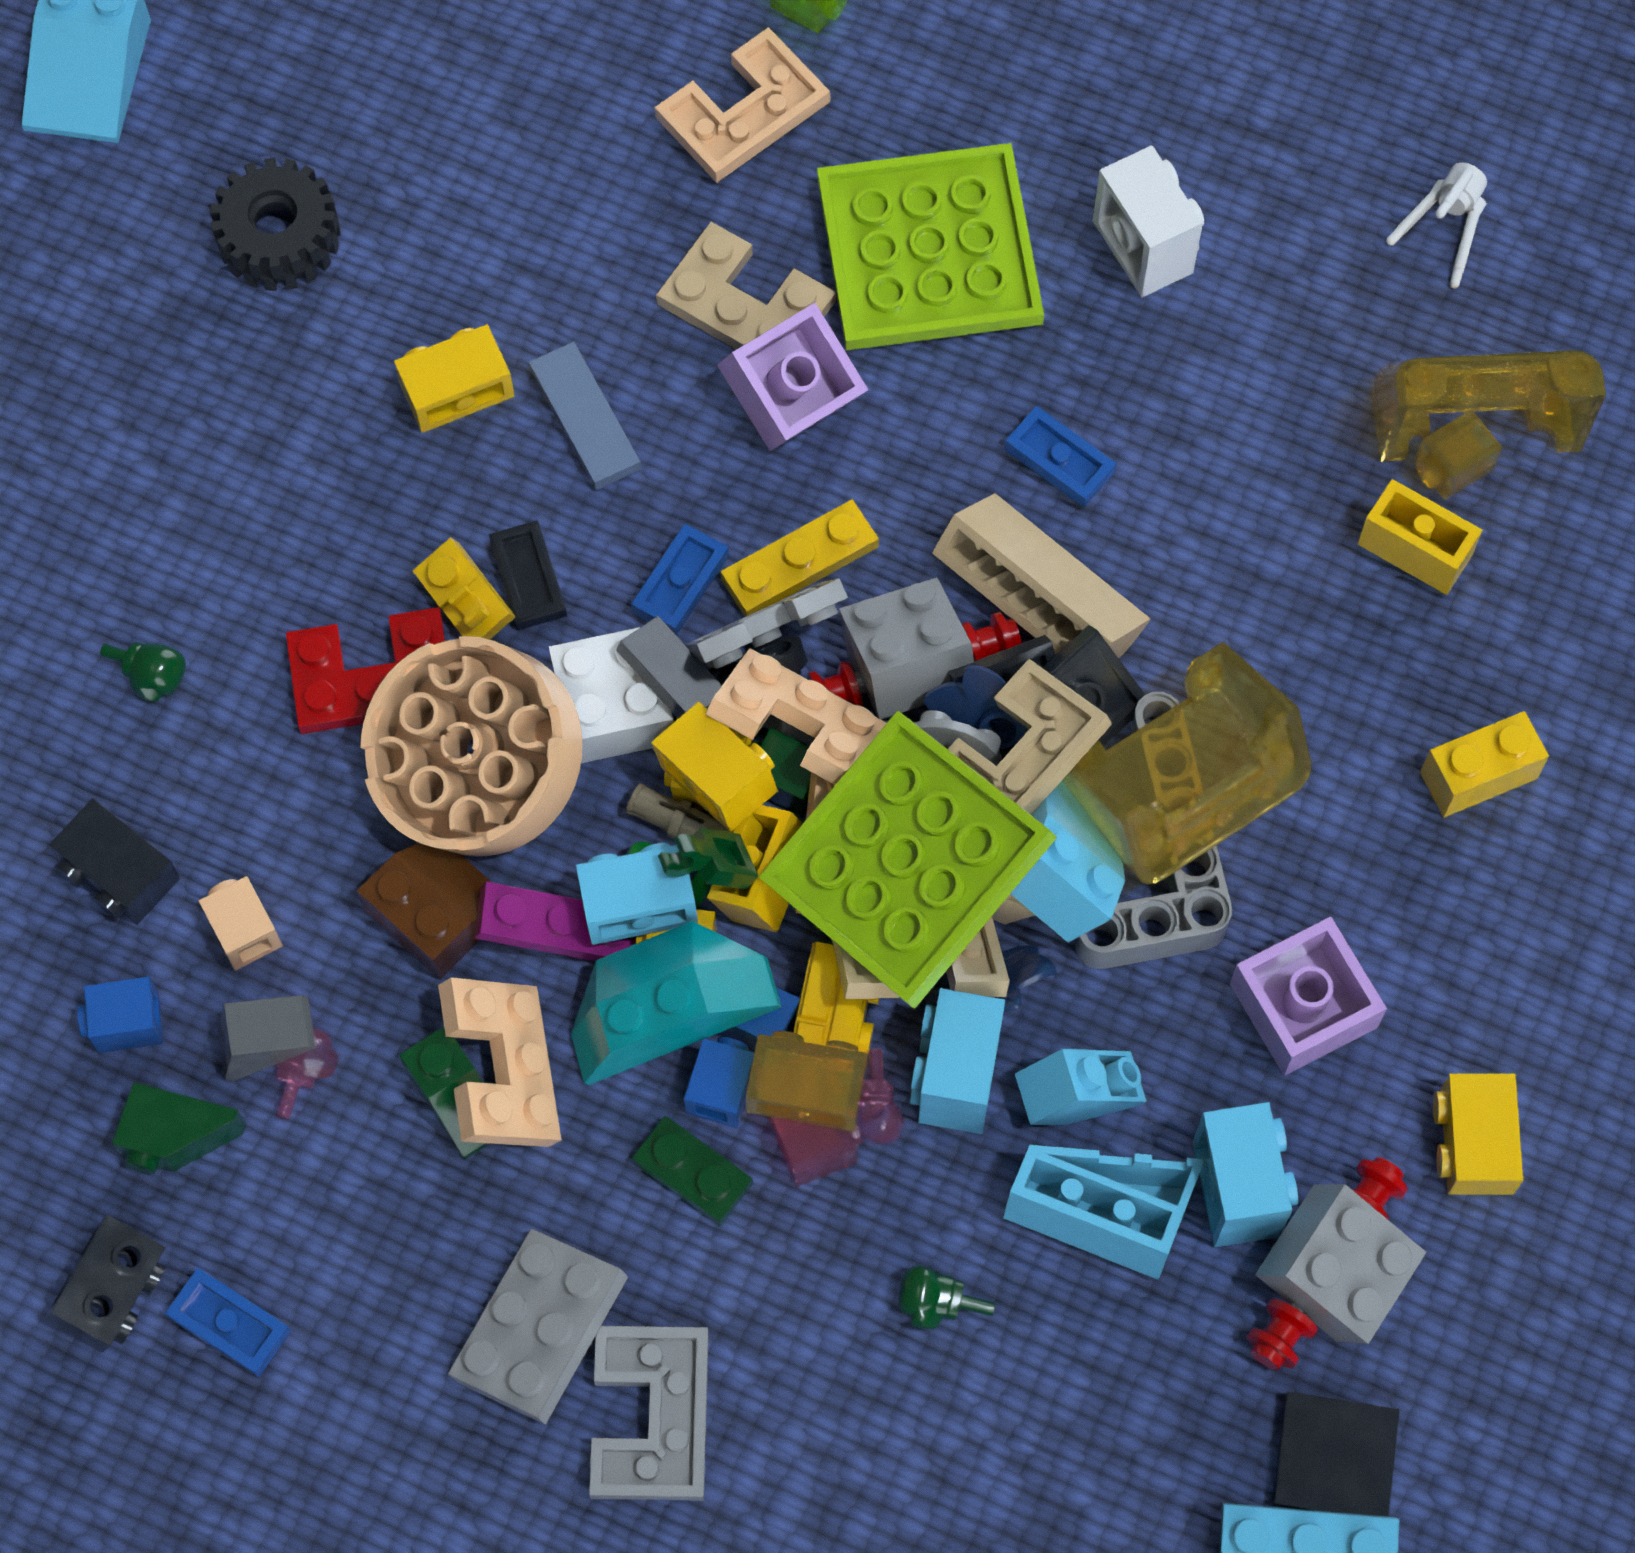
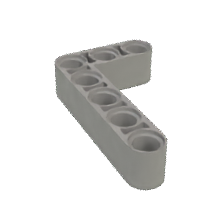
[1075,692,1232,969]

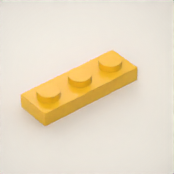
[720,499,879,617]

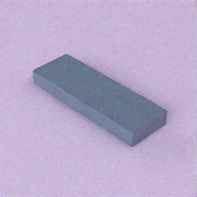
[529,342,641,490]

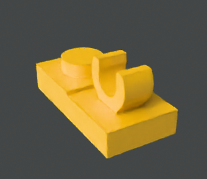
[413,537,515,640]

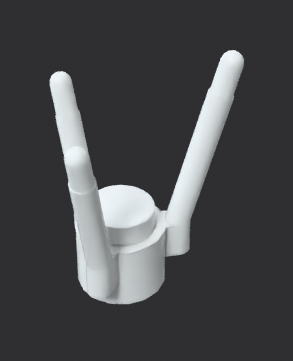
[1386,163,1487,289]

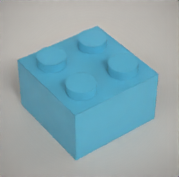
[910,988,1005,1135]
[1193,1102,1298,1247]

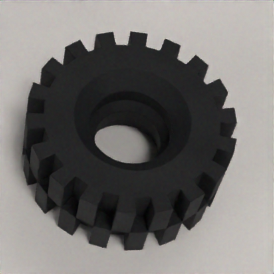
[210,158,341,291]

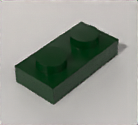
[632,1116,753,1227]

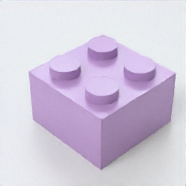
[717,303,868,451]
[1230,917,1387,1076]

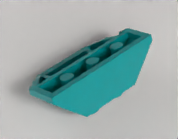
[571,921,782,1085]

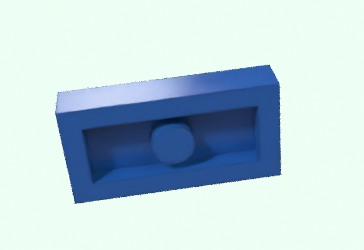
[1004,405,1117,507]
[631,523,729,636]
[165,1267,291,1377]

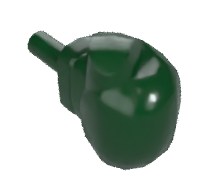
[100,642,186,702]
[898,1265,995,1329]

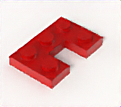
[286,607,446,735]

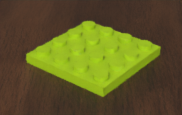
[817,143,1044,351]
[759,710,1057,1009]

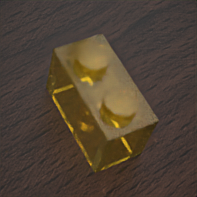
[746,1031,868,1132]

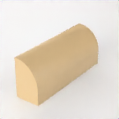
[932,493,1150,658]

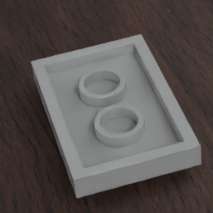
[448,1229,628,1425]

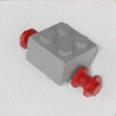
[807,578,1022,719]
[1246,1157,1427,1371]

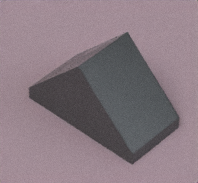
[218,995,316,1082]

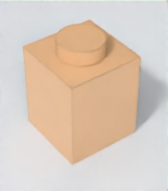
[198,876,283,971]

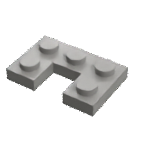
[685,579,848,670]
[589,1326,709,1501]

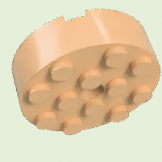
[360,636,583,856]

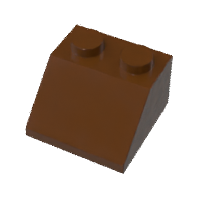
[357,843,491,980]

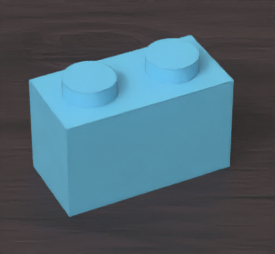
[576,843,698,945]

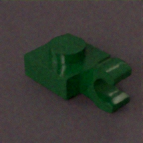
[658,827,759,889]

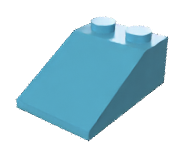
[22,0,151,143]
[1011,779,1125,942]

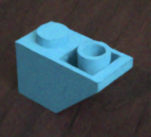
[1015,1049,1147,1125]

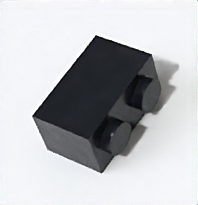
[49,798,180,925]

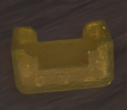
[1372,350,1606,461]
[1062,642,1311,884]

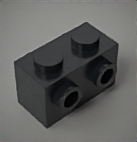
[43,1215,166,1352]

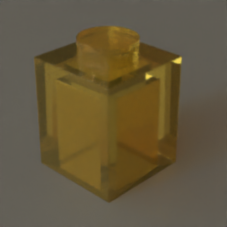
[1415,409,1503,500]

